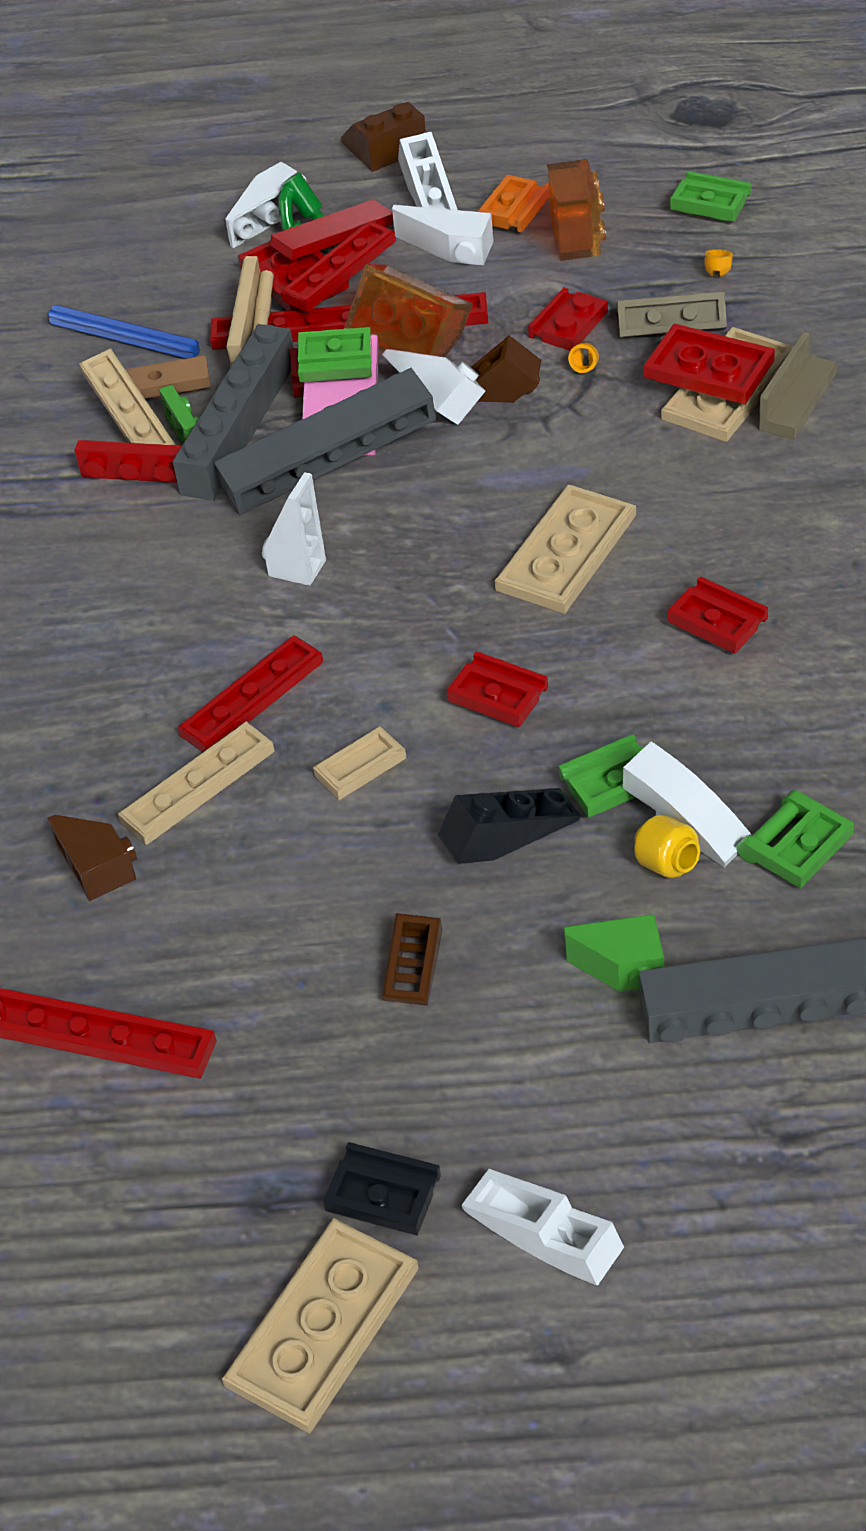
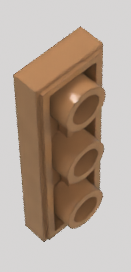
[125,355,211,399]

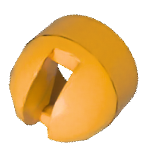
[704,249,733,277]
[568,343,599,373]

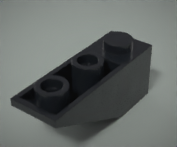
[438,788,581,864]

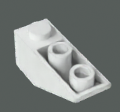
[225,162,306,248]

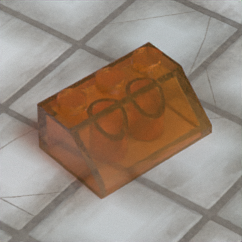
[344,264,473,357]

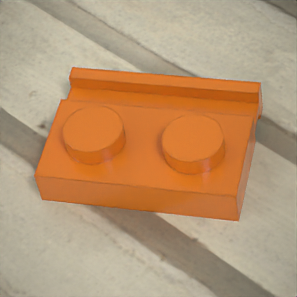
[478,174,551,233]

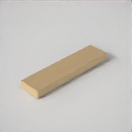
[227,256,260,366]
[79,348,175,445]
[118,721,275,846]

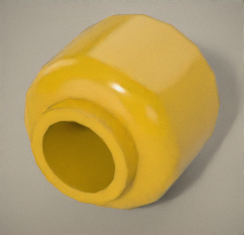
[634,815,701,879]

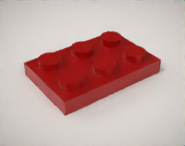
[238,241,349,311]
[643,323,775,405]

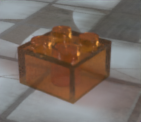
[547,159,606,261]

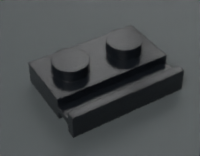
[323,1142,441,1236]

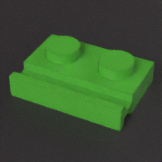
[670,171,751,222]
[298,327,372,382]
[558,734,644,818]

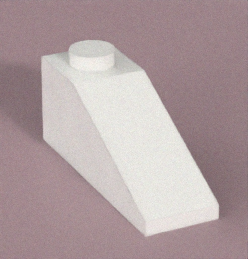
[398,132,457,210]
[392,205,493,266]
[382,349,485,425]
[262,472,326,586]

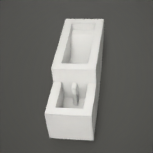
[623,741,752,868]
[462,1169,624,1286]

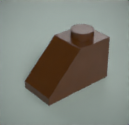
[471,335,541,403]
[47,815,137,901]

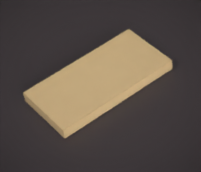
[661,327,793,442]
[495,484,636,614]
[222,1218,419,1434]

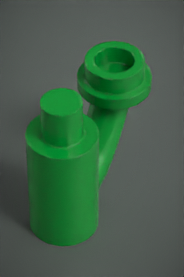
[279,172,324,231]

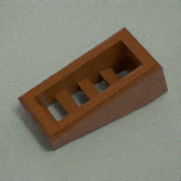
[382,913,443,1006]

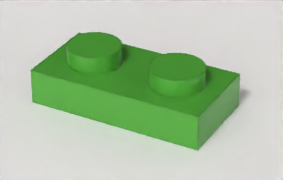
[159,385,199,445]

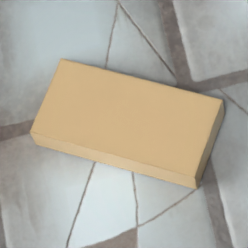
[313,726,406,801]

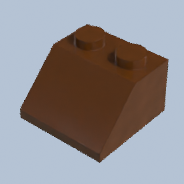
[341,102,426,172]

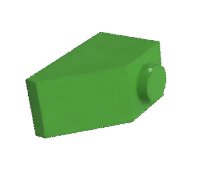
[564,914,664,992]

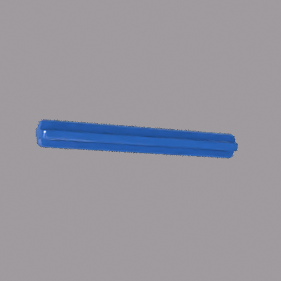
[48,305,200,359]

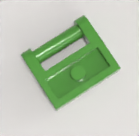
[736,790,854,889]

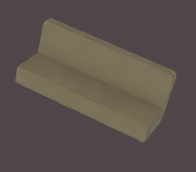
[616,291,727,338]
[759,332,838,440]

